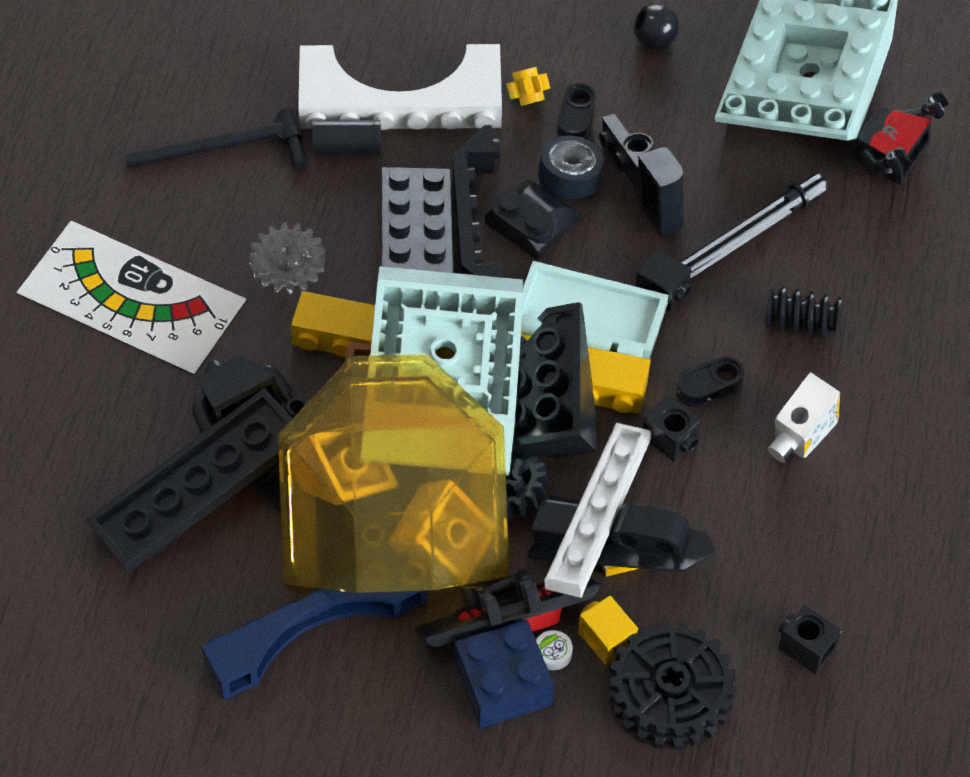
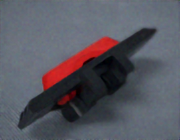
[415,568,600,647]

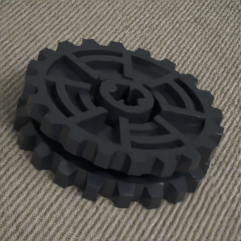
[608,622,736,750]

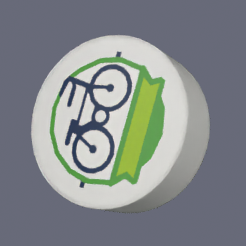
[536,630,573,670]

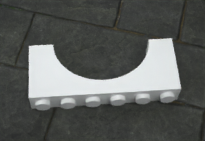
[299,44,502,130]

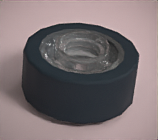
[538,135,605,199]

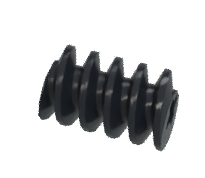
[765,285,842,340]

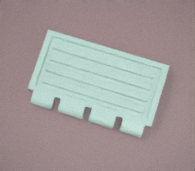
[521,261,669,359]

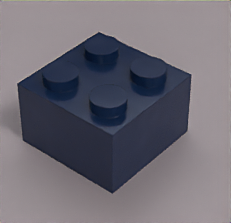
[455,619,554,728]

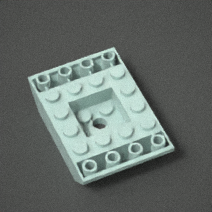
[715,0,898,141]
[361,266,524,475]

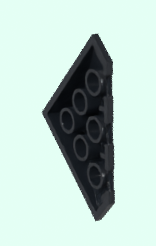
[512,302,597,458]

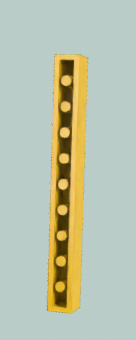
[291,291,651,414]

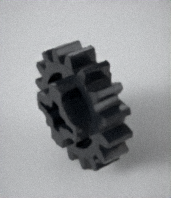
[469,451,550,521]

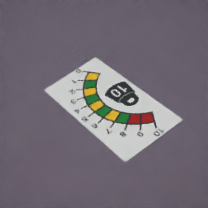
[16,221,246,374]

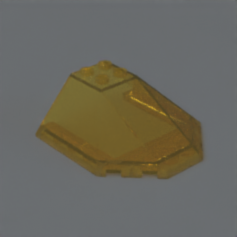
[278,354,509,593]

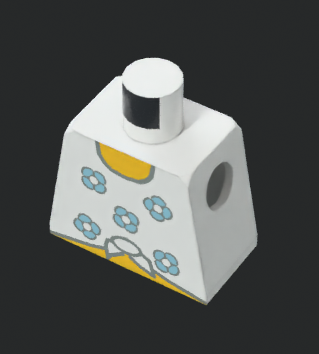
[768,372,840,463]

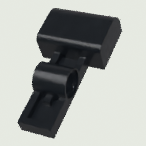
[599,114,684,238]

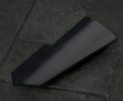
[527,495,716,572]

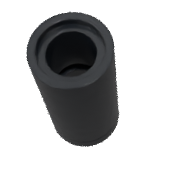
[312,120,381,155]

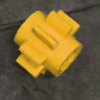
[506,67,550,106]

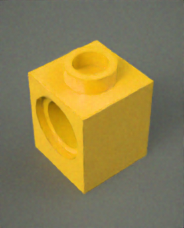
[578,595,638,666]

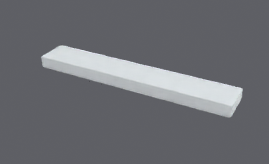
[544,423,651,598]

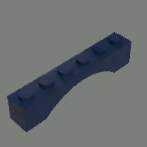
[201,550,428,700]

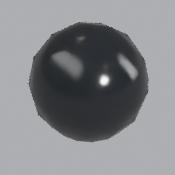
[633,3,679,50]

